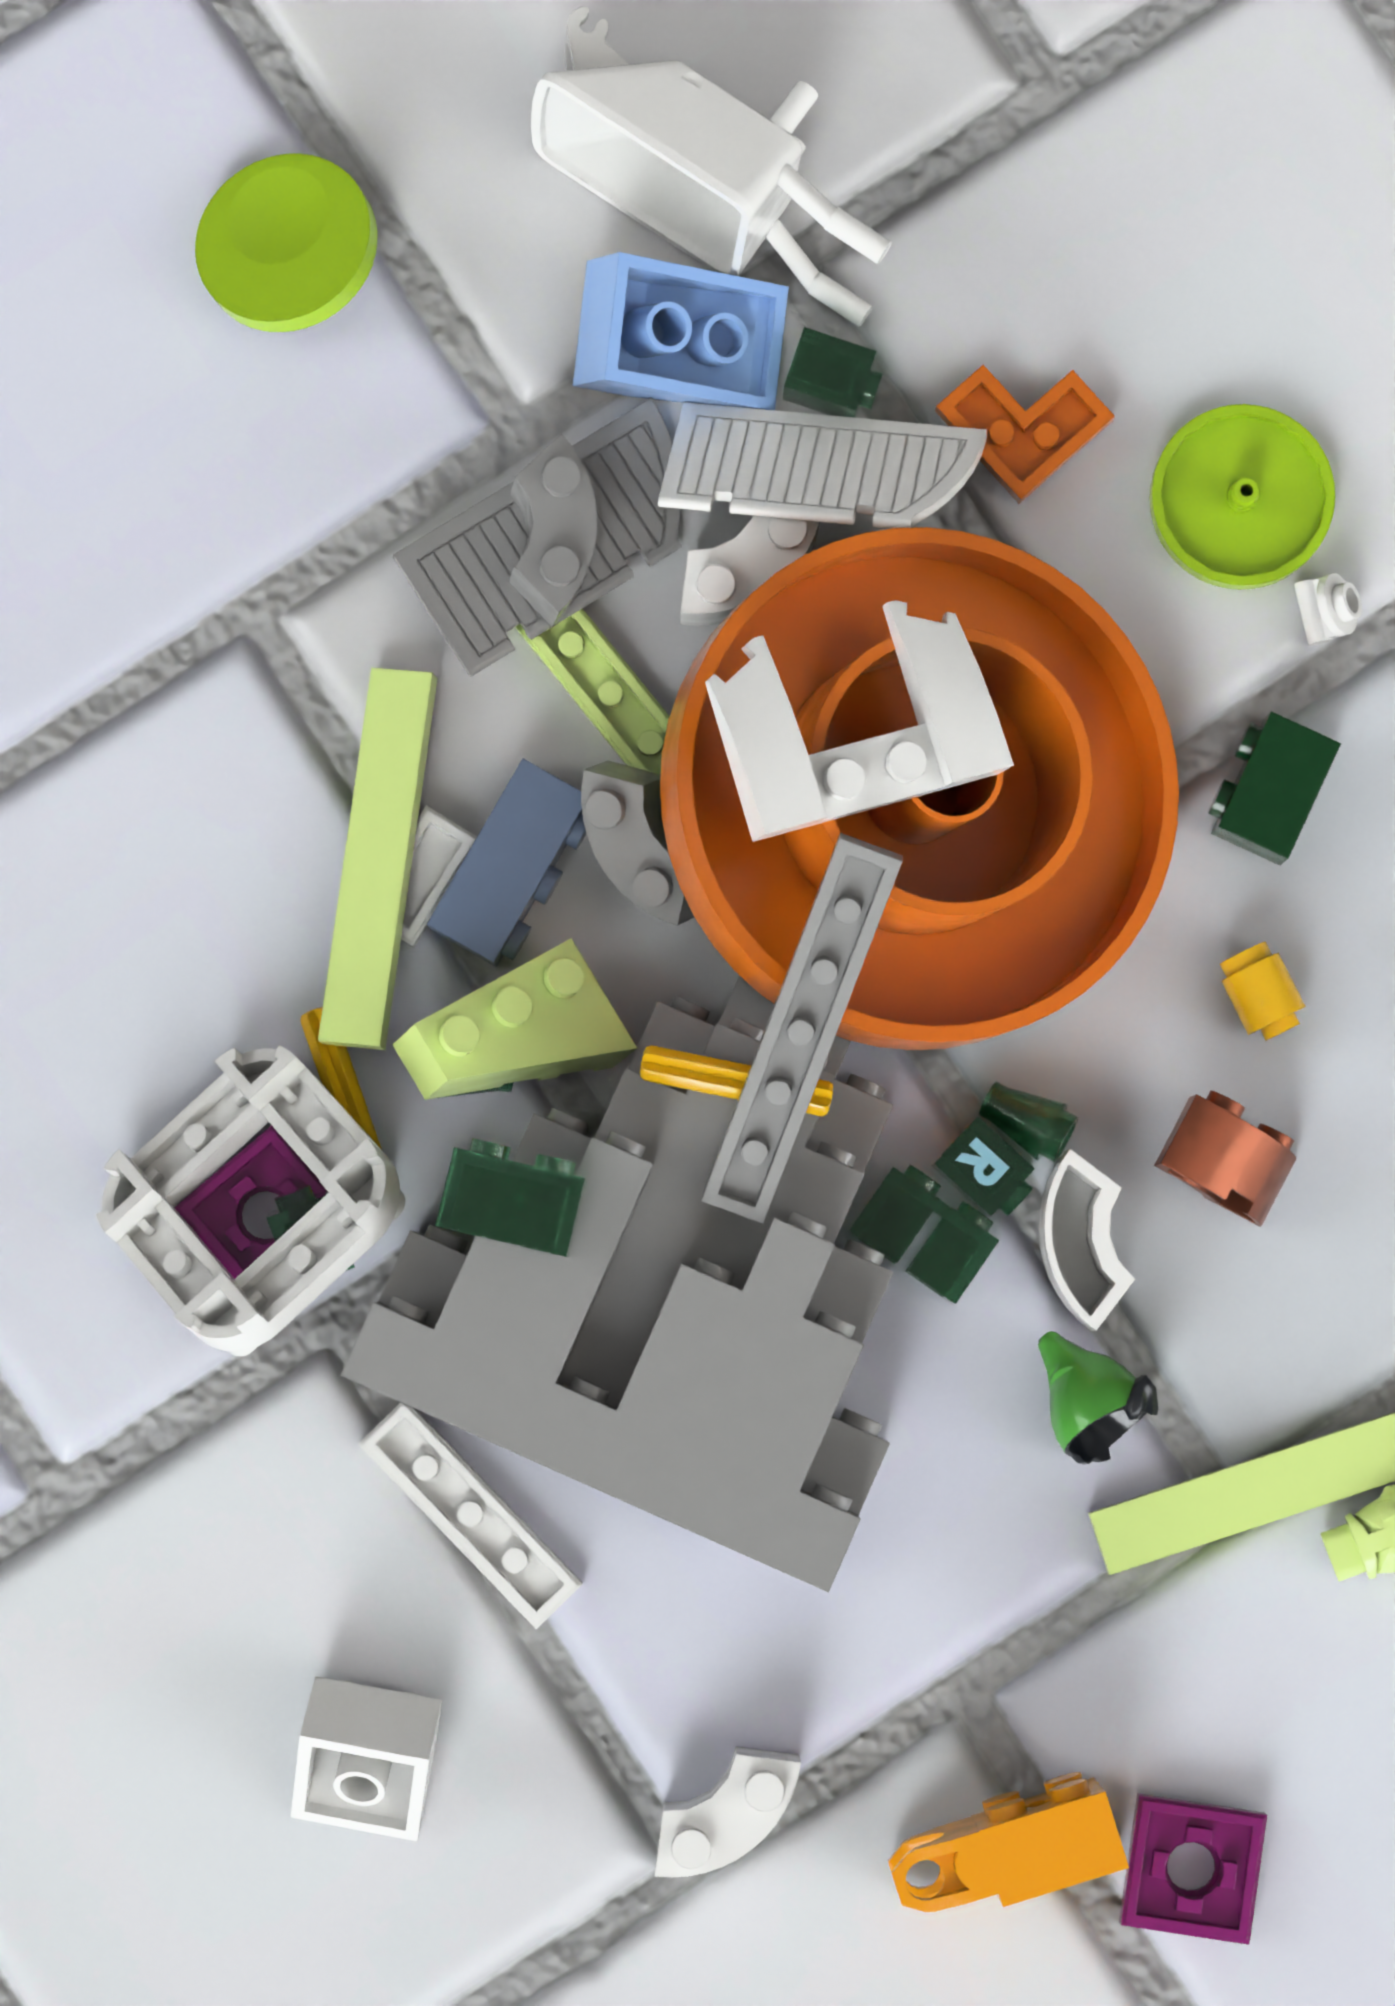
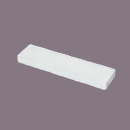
[358,1403,583,1629]

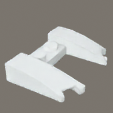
[705,600,1014,842]

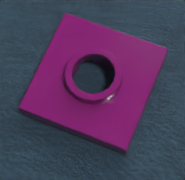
[174,1125,329,1279]
[1119,1793,1267,1945]

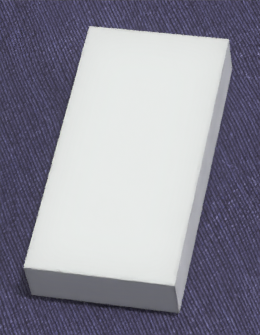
[401,805,477,948]

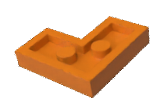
[935,365,1115,504]

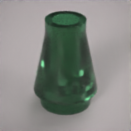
[978,1081,1079,1162]

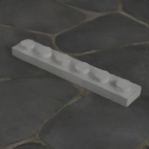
[701,833,903,1224]

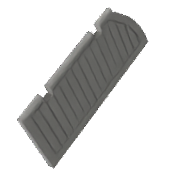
[393,398,682,677]

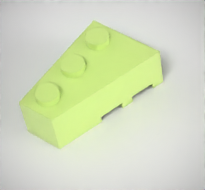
[392,938,637,1100]

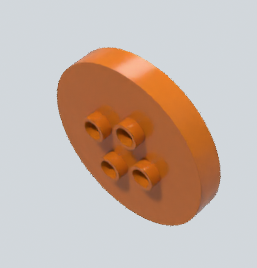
[660,527,1179,1050]

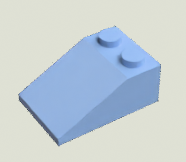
[573,252,789,410]

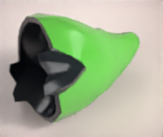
[1038,1331,1158,1465]

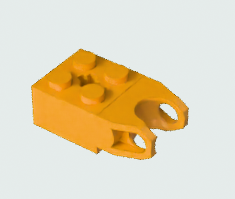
[888,1772,1129,1912]

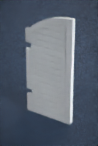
[658,402,987,529]

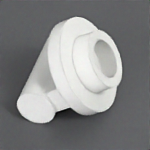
[1294,573,1362,646]

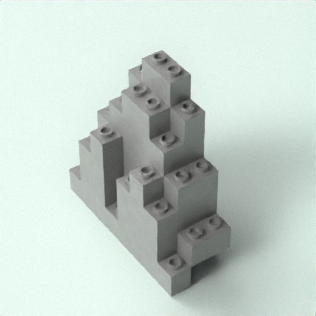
[340,975,893,1593]

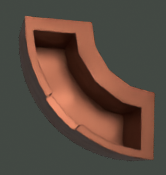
[1154,1090,1297,1227]

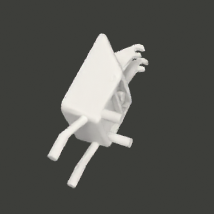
[531,6,892,327]

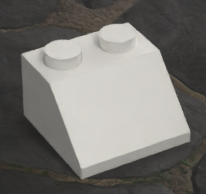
[291,1676,442,1841]

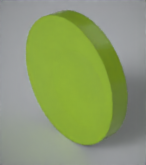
[195,153,378,332]
[1149,404,1335,590]

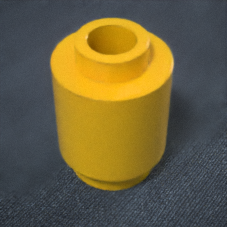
[1220,941,1306,1041]

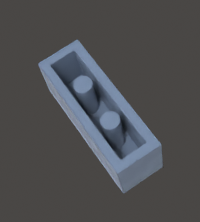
[427,758,586,967]

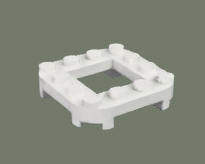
[96,1045,405,1356]

